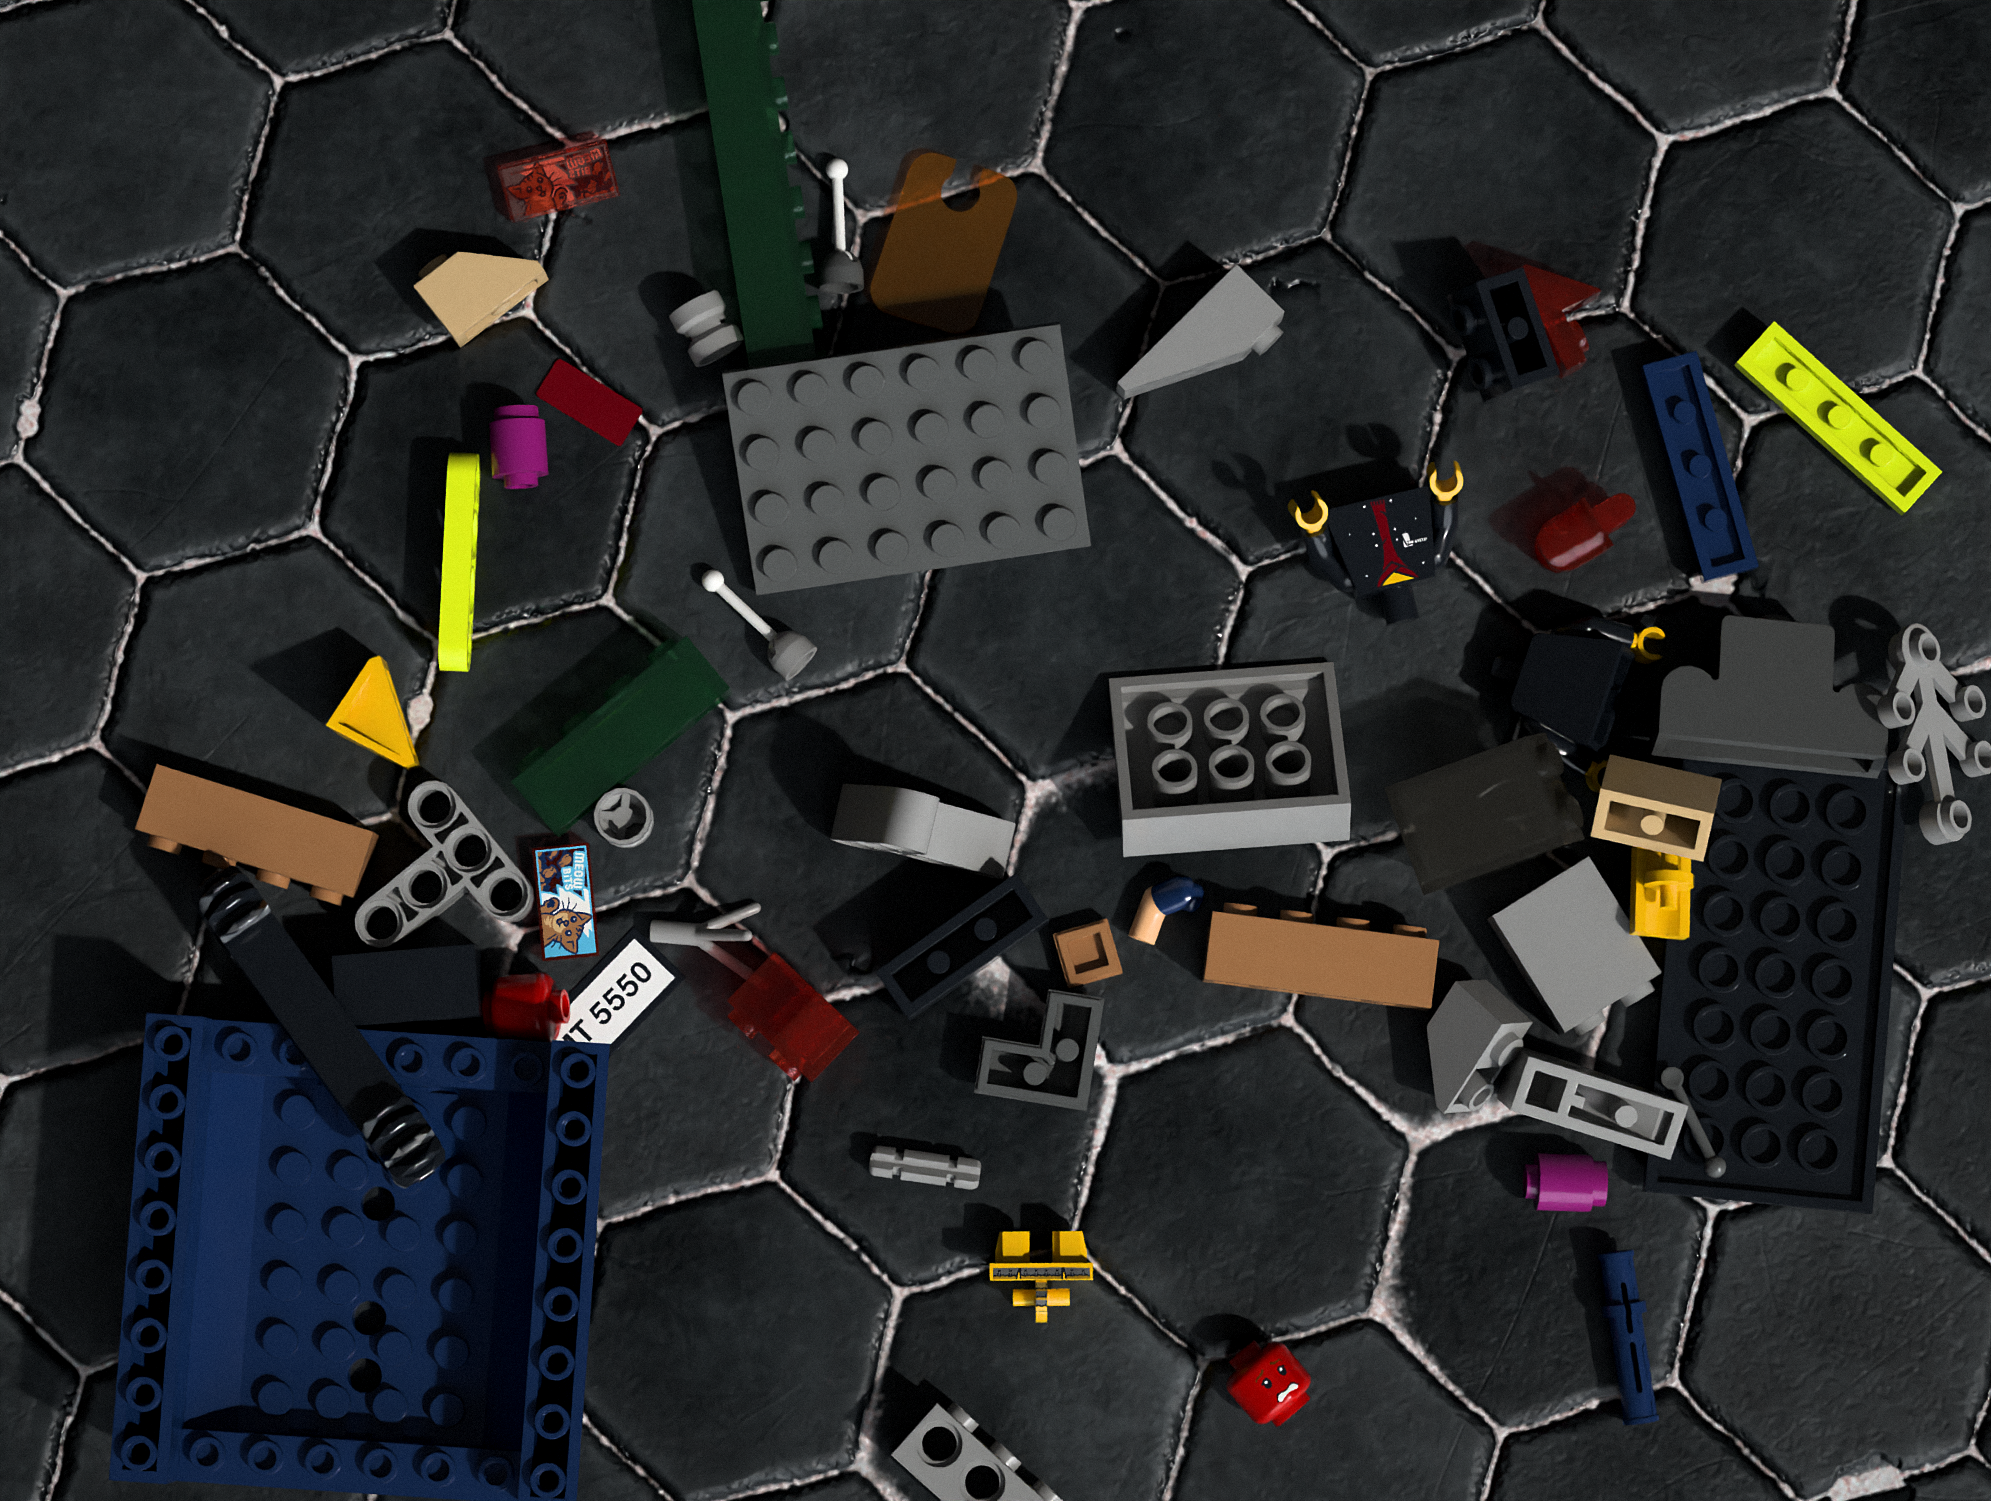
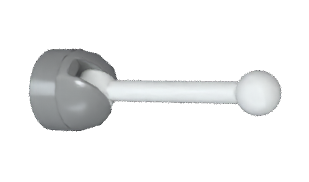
[702,569,817,681]

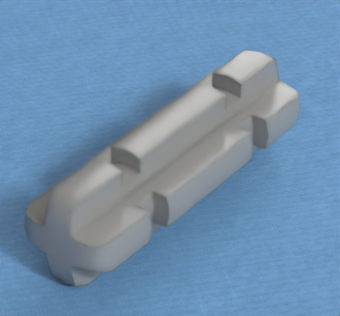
[869,1145,981,1190]

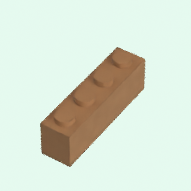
[135,764,380,906]
[1202,903,1439,1011]

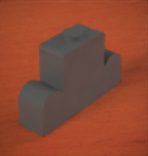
[1651,614,1888,779]

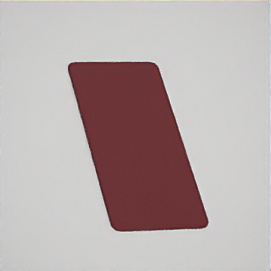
[536,359,642,446]

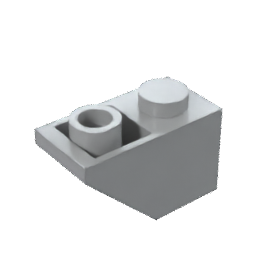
[1427,980,1533,1114]

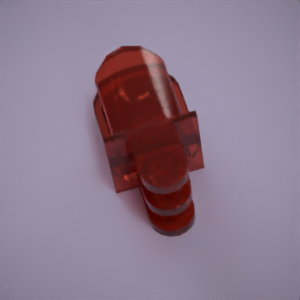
[1534,493,1636,573]

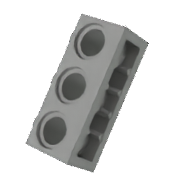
[891,1402,1064,1501]

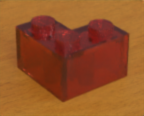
[726,951,860,1082]

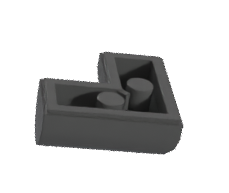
[974,989,1105,1111]

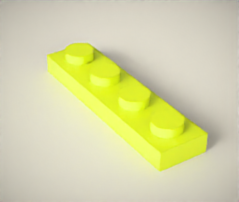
[1734,321,1942,516]

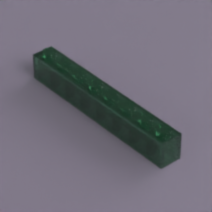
[692,0,827,367]

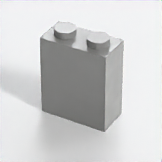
[1487,856,1662,1037]

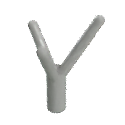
[650,902,769,990]

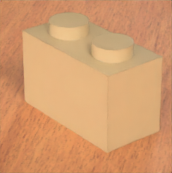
[1591,754,1722,862]

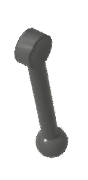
[1660,1067,1726,1178]

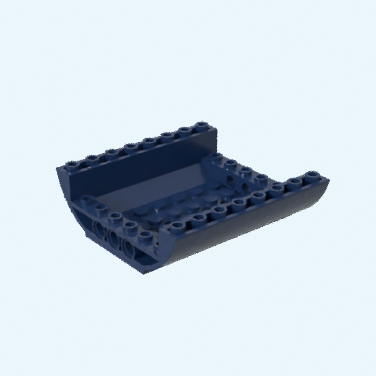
[109,1013,610,1501]

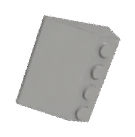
[1109,662,1351,857]

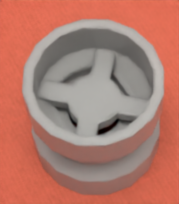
[669,290,745,367]
[594,788,654,848]

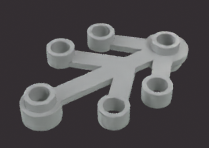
[1877,623,1991,845]

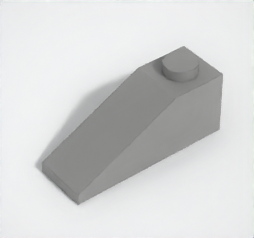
[1116,264,1285,399]
[1497,1047,1689,1160]

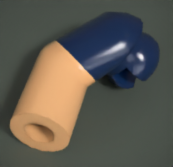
[1128,875,1204,945]

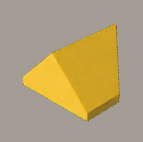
[326,656,421,771]

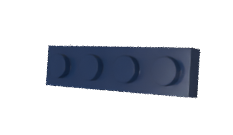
[1640,351,1759,584]

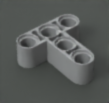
[355,781,535,951]
[830,784,1016,879]

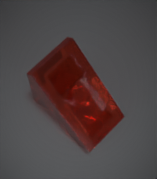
[1520,265,1602,379]

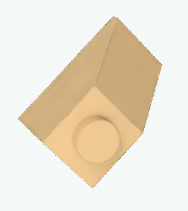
[414,251,549,348]

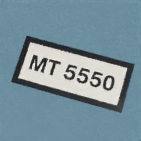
[556,927,687,1058]

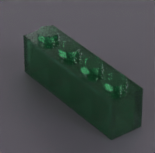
[511,636,733,838]

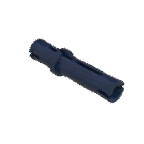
[1597,1249,1659,1425]

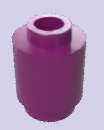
[489,405,549,489]
[1523,1153,1608,1212]

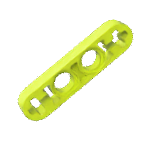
[438,452,480,672]

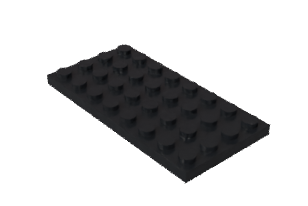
[1642,759,1909,1214]

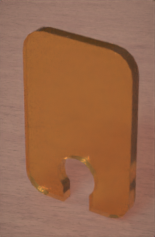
[870,153,1017,335]

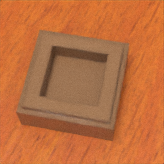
[1053,919,1123,989]

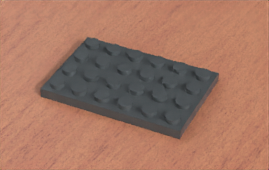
[722,321,1091,596]

